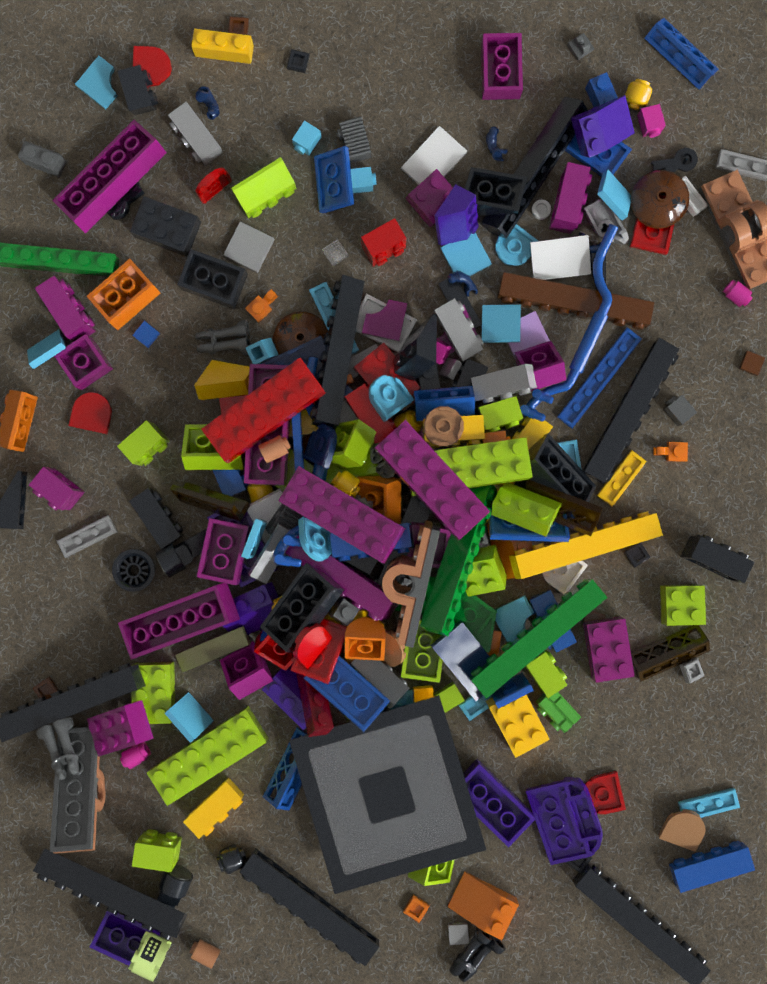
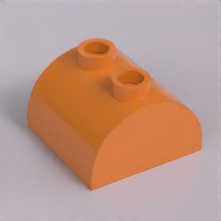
[345,617,386,661]

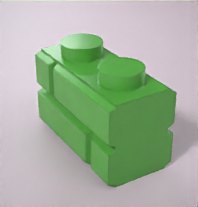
[536,692,581,733]

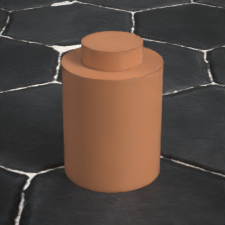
[258,435,291,463]
[189,939,220,969]

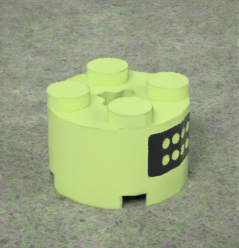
[128,931,172,982]

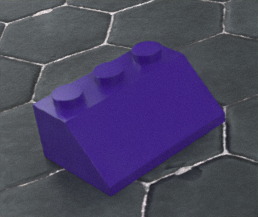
[434,184,479,246]
[223,582,279,635]
[262,663,329,730]
[90,911,160,966]

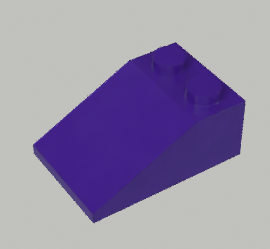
[571,95,635,158]

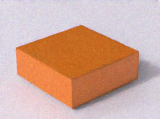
[403,894,430,923]

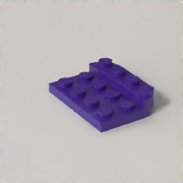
[526,777,603,865]

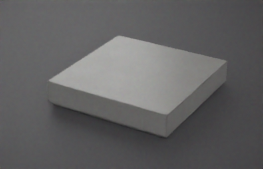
[223,222,275,273]

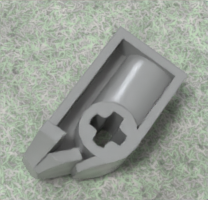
[584,199,629,245]

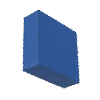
[132,321,160,348]

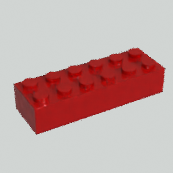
[201,357,326,463]

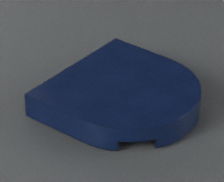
[303,424,337,469]

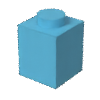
[292,120,321,156]
[351,167,377,193]
[246,338,279,364]

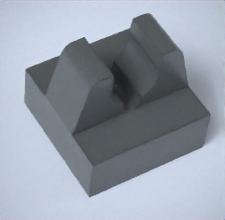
[567,33,594,61]

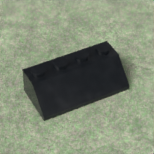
[528,433,596,518]
[260,563,345,653]

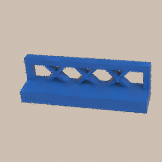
[645,18,719,89]
[263,728,308,810]

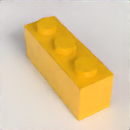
[192,28,254,64]
[183,777,244,839]

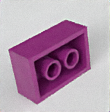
[481,33,523,100]
[549,162,592,234]
[35,276,96,342]
[197,518,252,585]
[583,616,635,683]
[87,700,153,757]

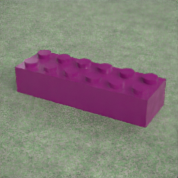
[52,120,167,234]
[244,364,290,486]
[375,420,490,540]
[278,466,406,563]
[285,536,398,621]
[118,583,240,659]

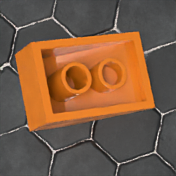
[448,871,519,940]

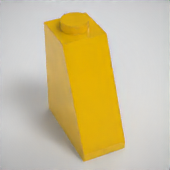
[194,360,250,400]

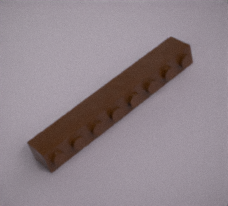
[497,272,655,330]

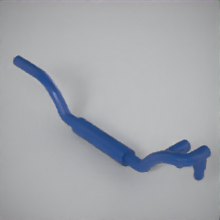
[520,224,618,422]
[273,357,328,567]

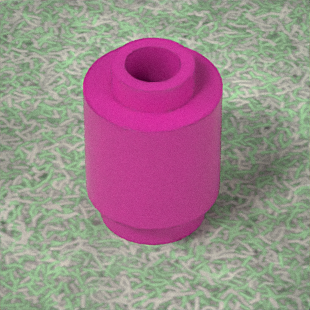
[722,280,753,307]
[120,742,151,769]

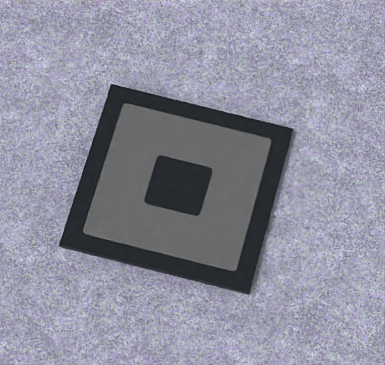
[289,695,487,894]

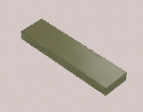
[175,626,251,673]

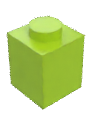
[434,682,465,713]

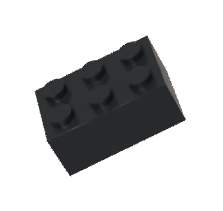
[130,196,201,257]
[177,249,248,310]
[680,534,755,583]

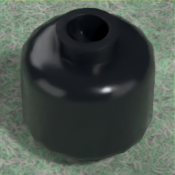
[216,844,246,874]

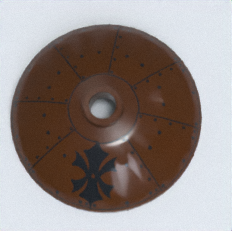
[631,170,690,229]
[273,311,328,355]

